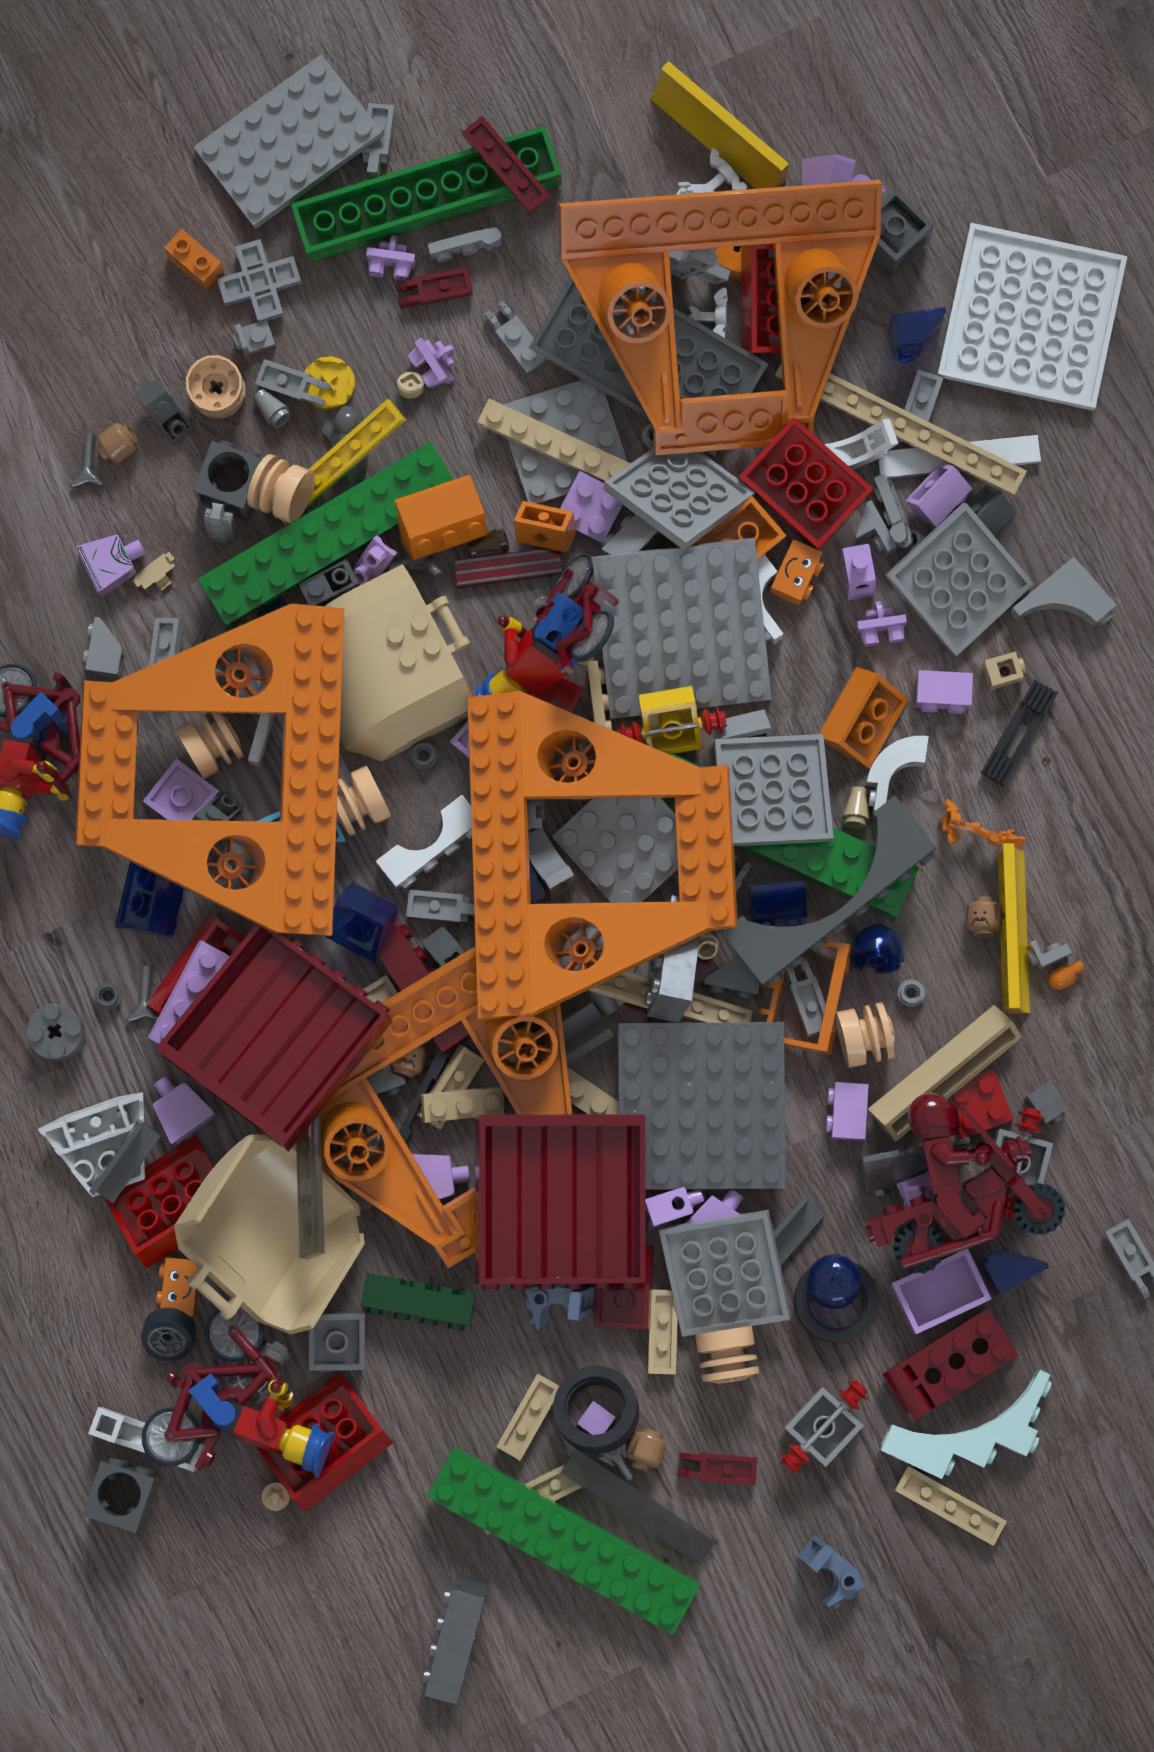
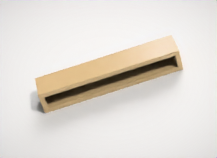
[868,1005,1022,1142]

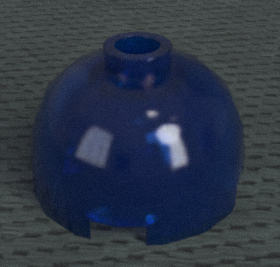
[850,923,905,974]
[806,1254,862,1310]

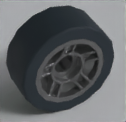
[141,1308,196,1361]

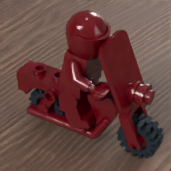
[865,1093,1065,1274]

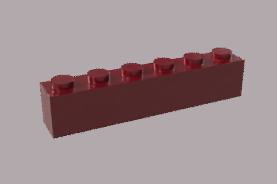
[352,898,471,1054]

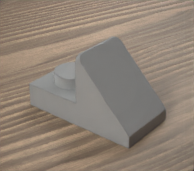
[854,500,897,557]

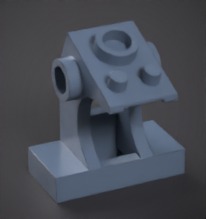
[525,1284,595,1330]
[797,1535,864,1608]

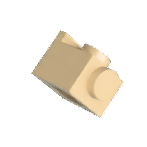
[982,652,1026,691]

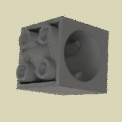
[872,188,934,277]
[193,440,262,521]
[82,1457,161,1533]

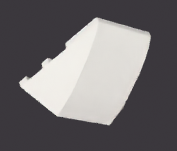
[38,1092,145,1197]

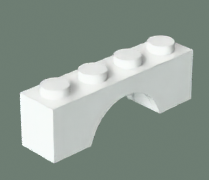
[376,795,472,890]
[88,1407,206,1472]

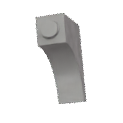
[1010,557,1117,628]
[528,828,574,900]

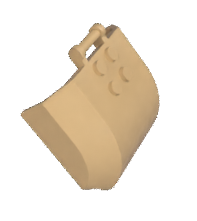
[324,564,473,762]
[174,1134,365,1334]

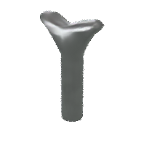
[69,433,104,488]
[126,966,159,1022]

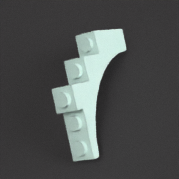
[879,1370,1052,1479]

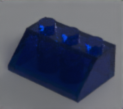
[115,861,184,938]

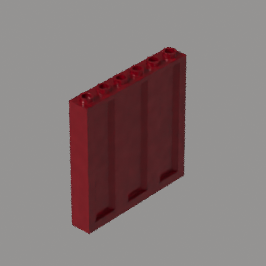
[155,924,393,1152]
[475,1114,645,1290]

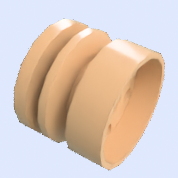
[186,355,246,419]
[247,454,315,524]
[175,713,244,779]
[336,765,392,837]
[836,1002,895,1068]
[695,1326,759,1384]

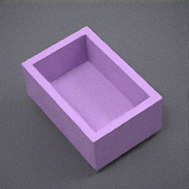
[889,1249,991,1335]

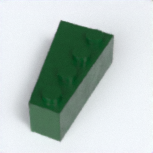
[361,1273,477,1331]

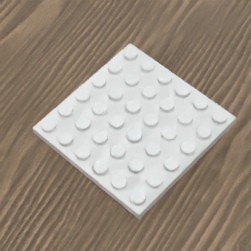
[937,223,1127,411]

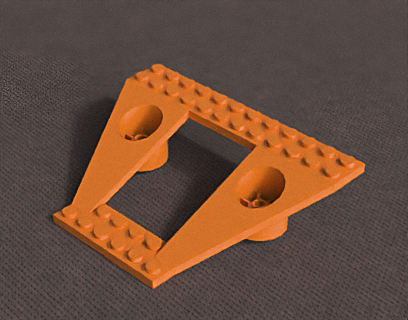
[559,180,882,456]
[75,604,344,936]
[468,691,738,1021]
[295,946,572,1268]

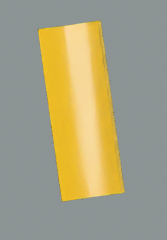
[650,61,789,189]
[997,843,1030,1014]

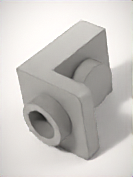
[233,320,276,357]
[1026,940,1072,970]

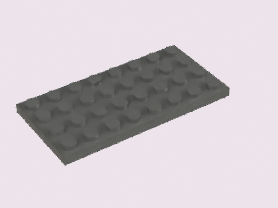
[529,276,768,457]

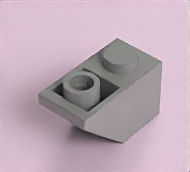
[82,617,125,679]

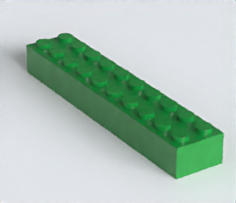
[291,125,562,263]
[198,441,454,629]
[664,753,920,921]
[427,1445,700,1635]

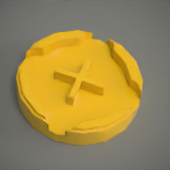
[304,356,356,410]

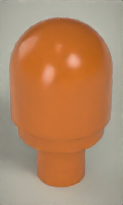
[1049,960,1085,990]

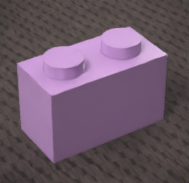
[905,463,972,527]
[915,670,973,714]
[826,1082,869,1141]

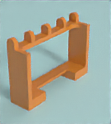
[758,940,854,1055]

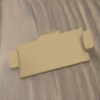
[132,552,175,591]

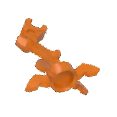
[938,799,1026,849]

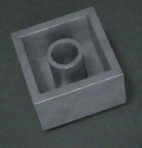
[307,1311,365,1371]

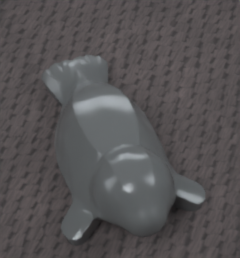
[322,406,368,494]

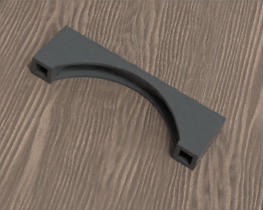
[721,796,936,986]

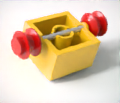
[617,686,727,754]

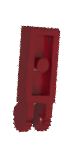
[395,267,473,308]
[677,1452,757,1486]

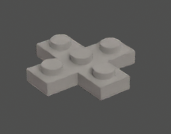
[217,239,302,322]
[669,248,730,285]

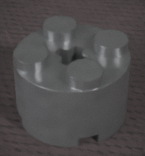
[26,1004,86,1061]

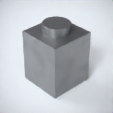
[1024,1081,1069,1126]

